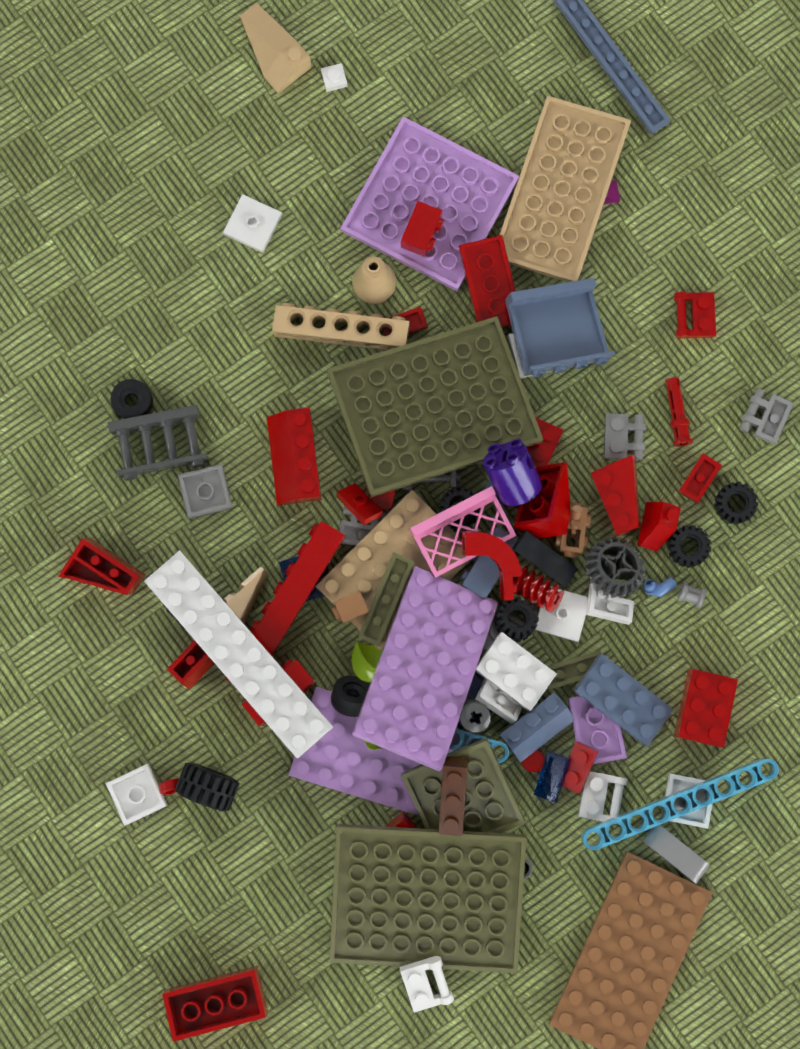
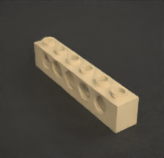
[272,303,410,350]

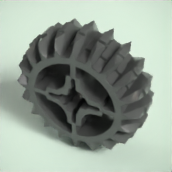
[584,537,646,598]

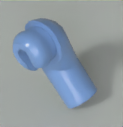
[643,577,677,597]

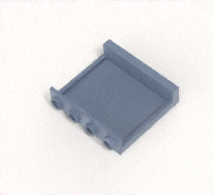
[505,278,615,377]

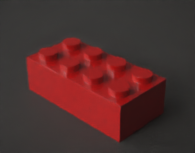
[162,966,268,1042]

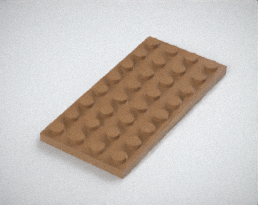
[549,851,713,1049]

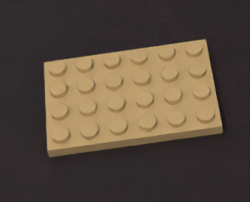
[315,490,471,651]

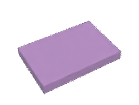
[567,696,627,764]

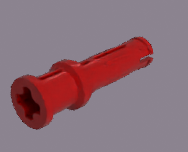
[665,377,693,447]

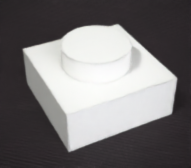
[321,63,348,92]

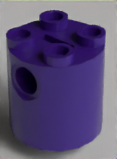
[483,439,542,506]

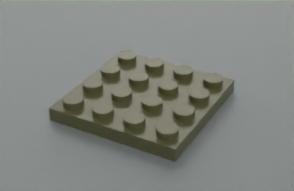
[401,738,525,833]

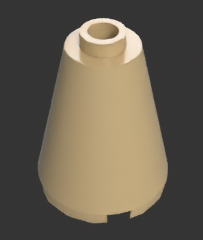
[352,256,396,304]

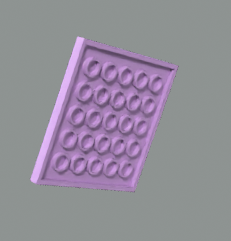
[340,117,520,292]

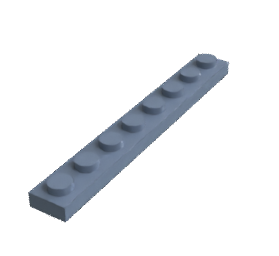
[553,0,670,135]

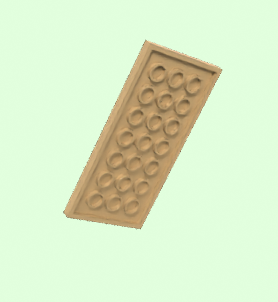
[500,96,631,282]

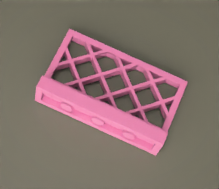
[409,486,516,578]

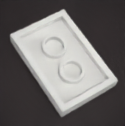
[475,632,557,712]

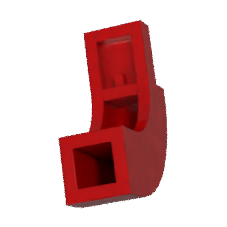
[461,531,522,600]

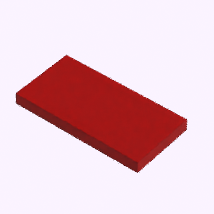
[458,235,516,327]

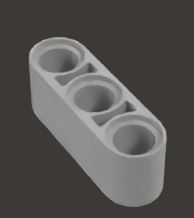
[643,825,710,884]

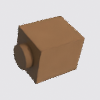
[331,591,369,623]

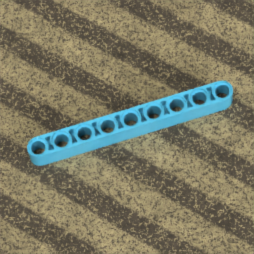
[581,758,779,850]

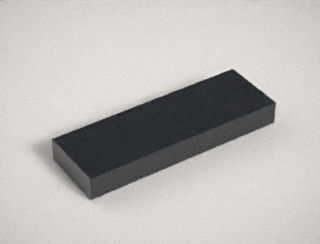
[512,531,578,588]

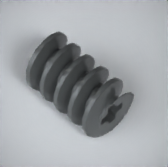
[458,699,491,733]

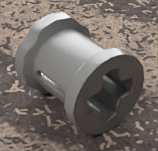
[677,582,707,608]

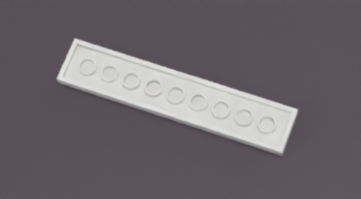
[144,550,333,759]

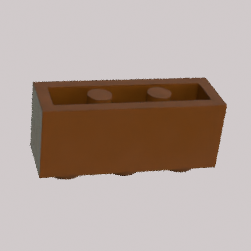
[439,757,468,836]

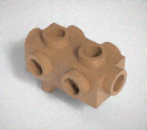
[555,502,591,558]

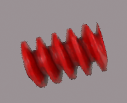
[515,567,564,612]

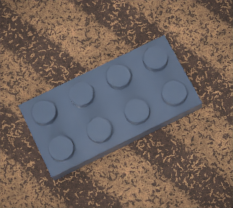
[574,654,673,747]

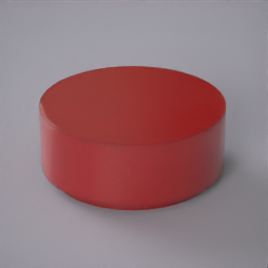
[521,750,545,772]
[158,779,179,795]

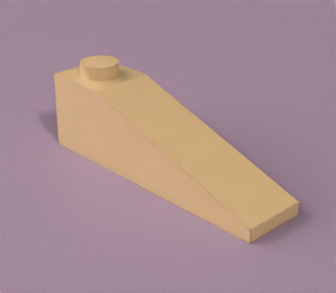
[240,3,312,94]
[224,567,268,624]

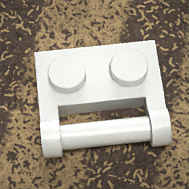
[578,771,628,825]
[400,956,454,1013]

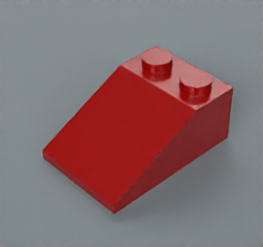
[514,462,571,539]

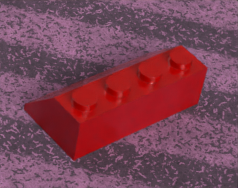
[266,407,322,506]

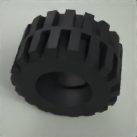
[175,762,240,811]

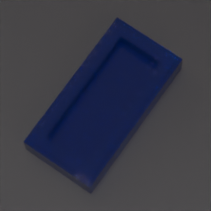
[534,751,571,803]

